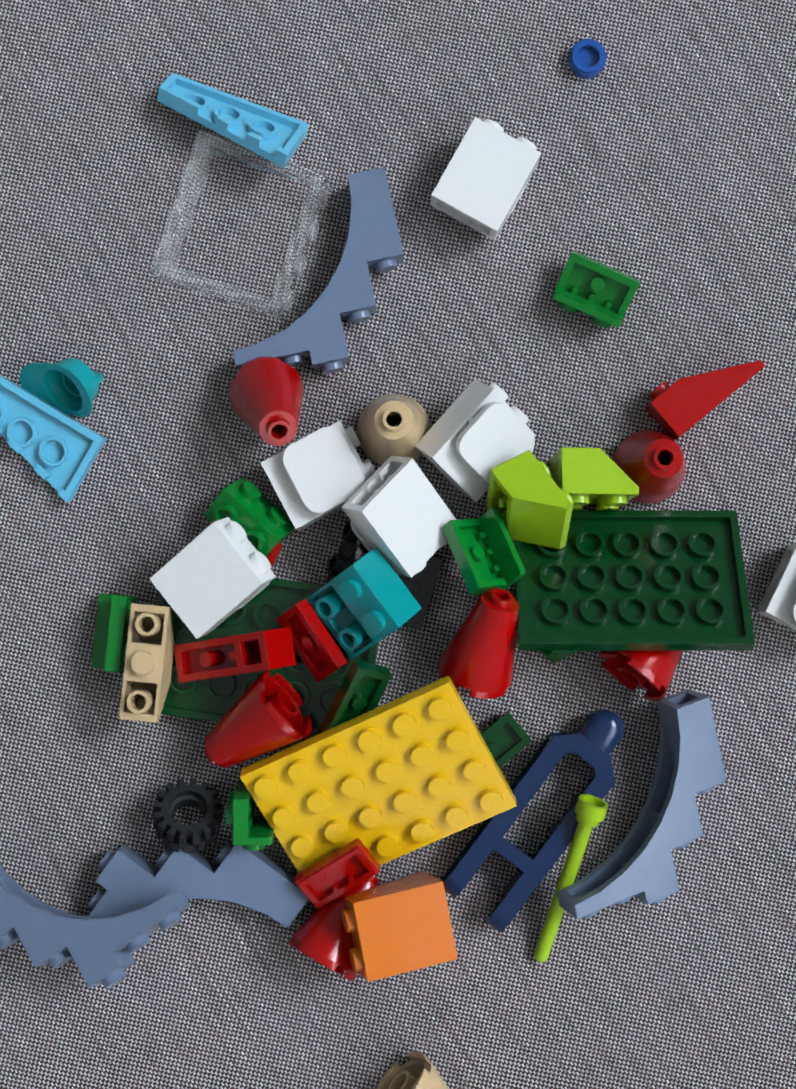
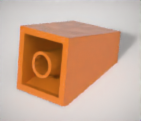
[342,871,458,982]

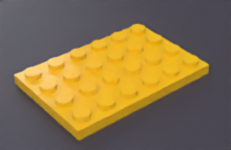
[240,675,517,873]

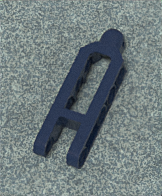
[441,709,624,932]

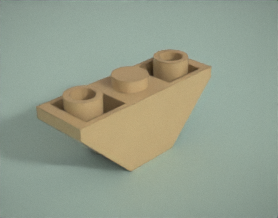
[119,603,174,723]

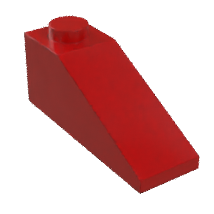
[644,360,766,440]
[173,627,296,683]

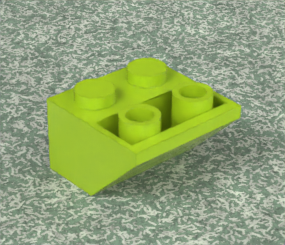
[549,447,639,510]
[486,450,573,549]

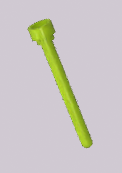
[534,794,608,963]

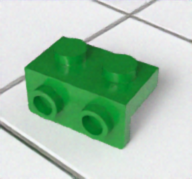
[552,250,640,329]
[205,477,295,557]
[442,508,526,595]
[91,593,137,673]
[226,779,274,850]

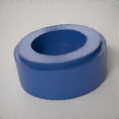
[568,39,607,79]

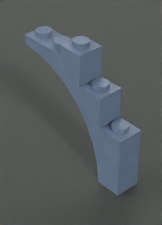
[233,167,404,374]
[557,689,727,919]
[71,841,309,961]
[0,864,191,989]

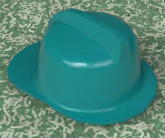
[19,358,104,417]

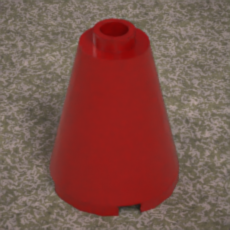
[229,357,304,446]
[612,430,686,504]
[438,588,519,699]
[599,651,683,701]
[204,670,312,768]
[288,876,379,982]

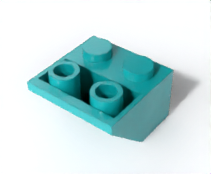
[306,547,422,660]

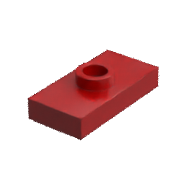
[295,838,380,910]

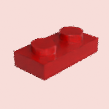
[276,599,348,683]

